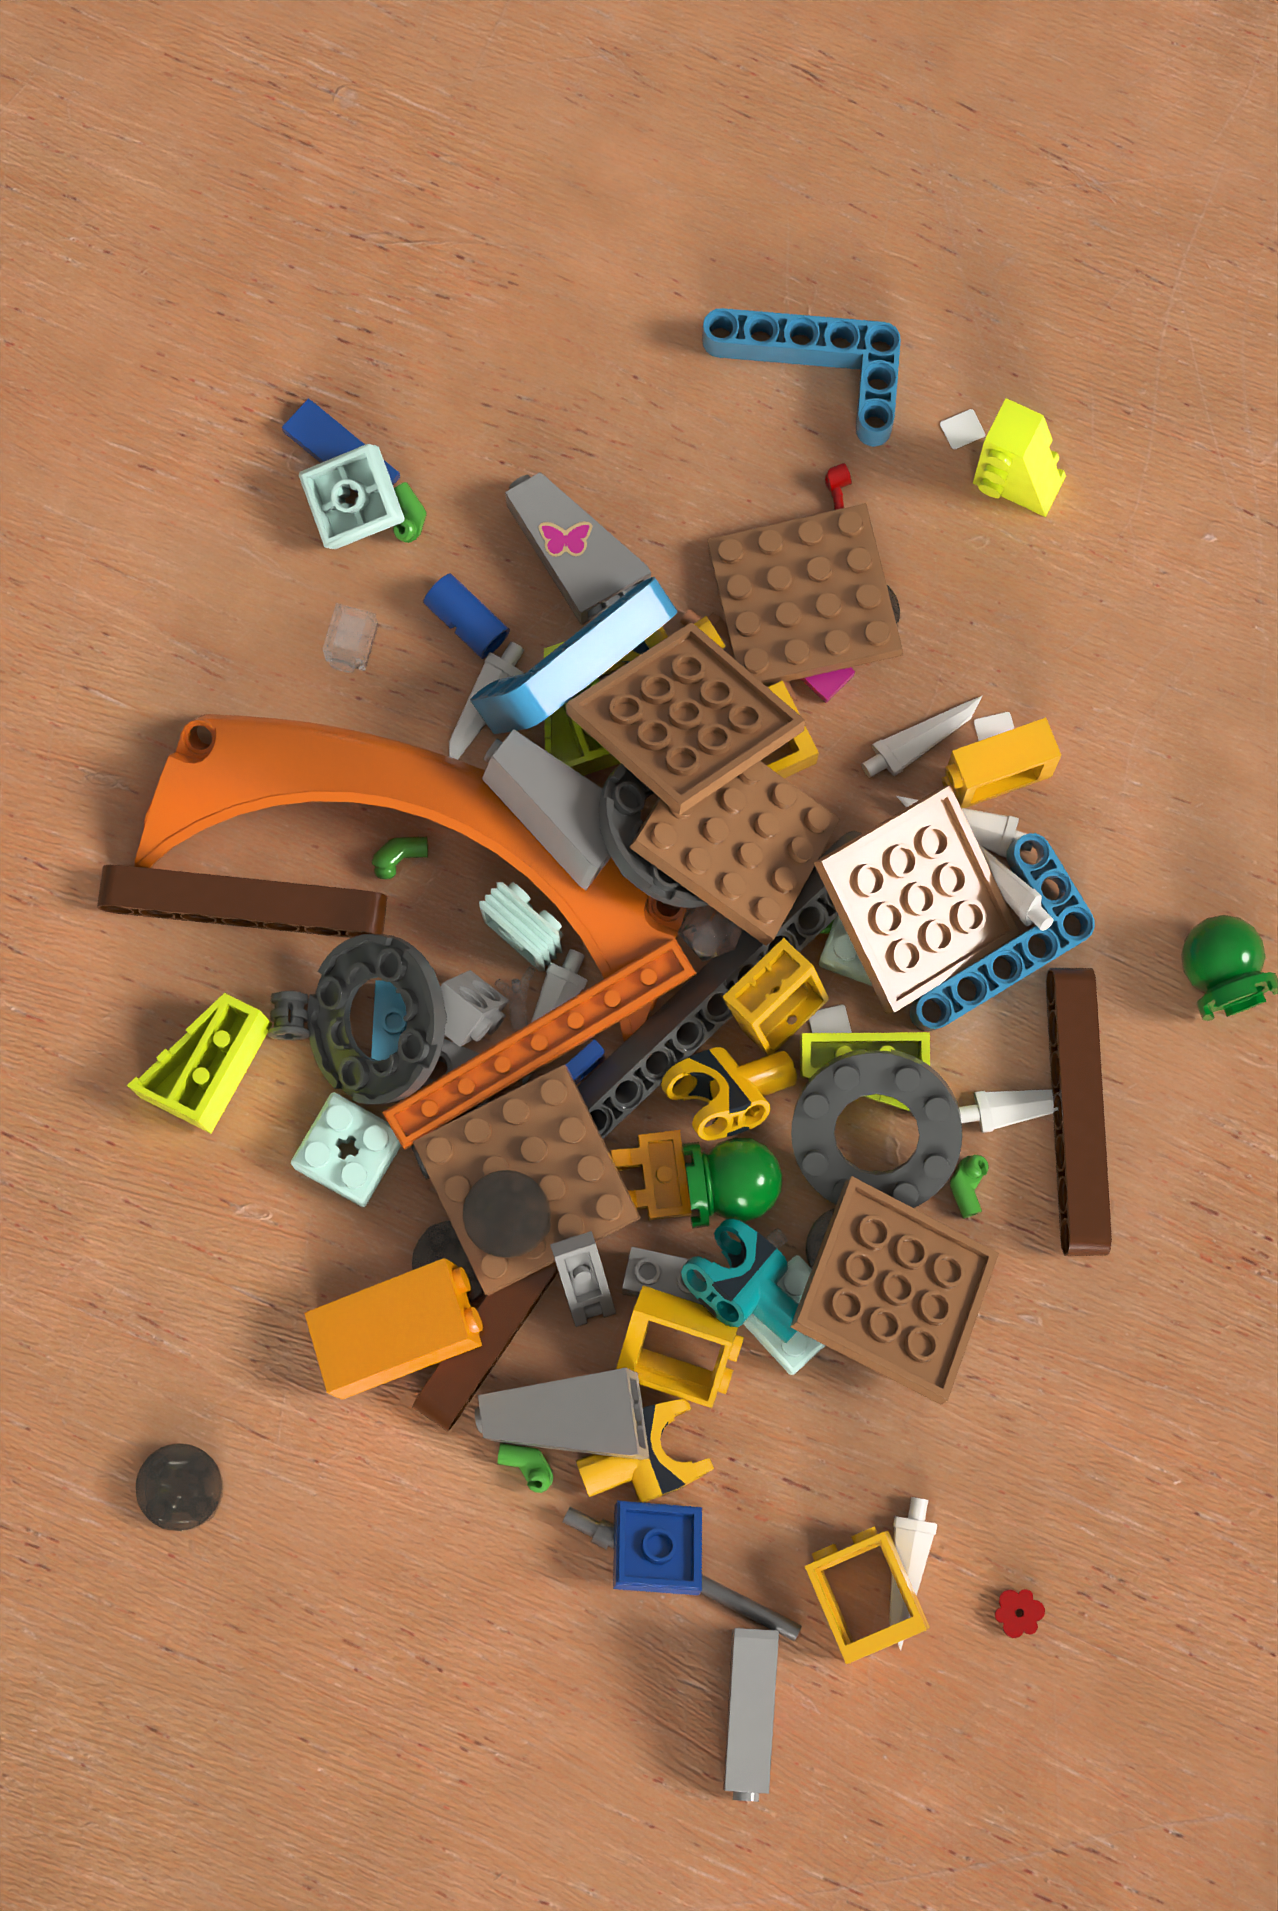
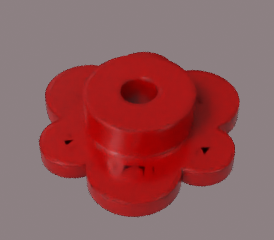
[994,1589,1045,1638]

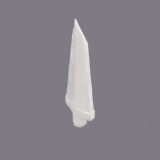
[449,642,524,760]
[861,696,982,778]
[897,796,1033,857]
[978,844,1054,931]
[522,949,588,1085]
[959,1089,1058,1133]
[889,1497,937,1651]

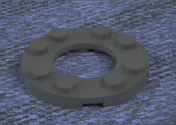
[598,763,708,908]
[307,934,447,1104]
[791,1049,962,1208]

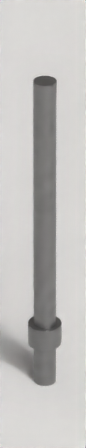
[562,1507,802,1641]

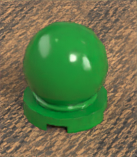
[1181,915,1278,1021]
[682,1137,782,1229]

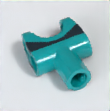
[681,1219,799,1343]

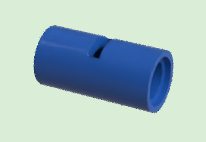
[423,573,510,659]

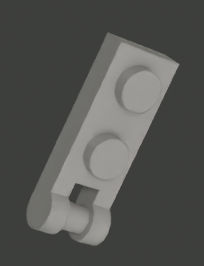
[550,1231,616,1327]

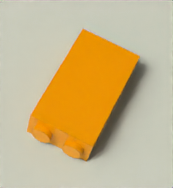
[304,1258,483,1400]

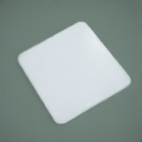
[940,409,985,450]
[974,712,1014,741]
[809,1005,852,1033]

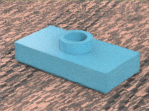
[371,980,407,1061]

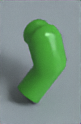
[393,482,427,543]
[372,837,428,879]
[950,1155,989,1219]
[497,1443,553,1493]

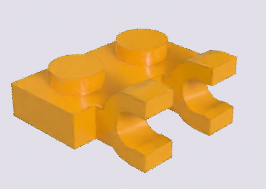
[610,1130,692,1221]

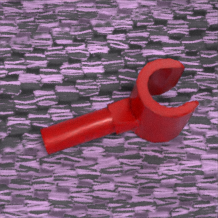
[825,463,852,510]

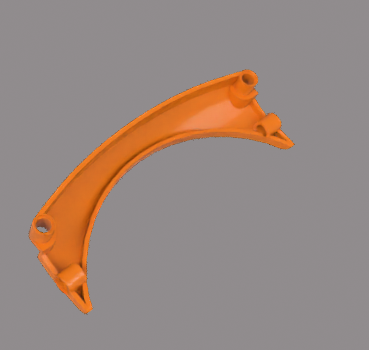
[134,714,688,1042]

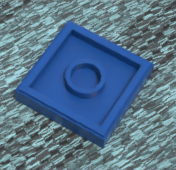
[613,1501,702,1595]

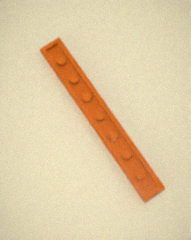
[382,937,696,1150]

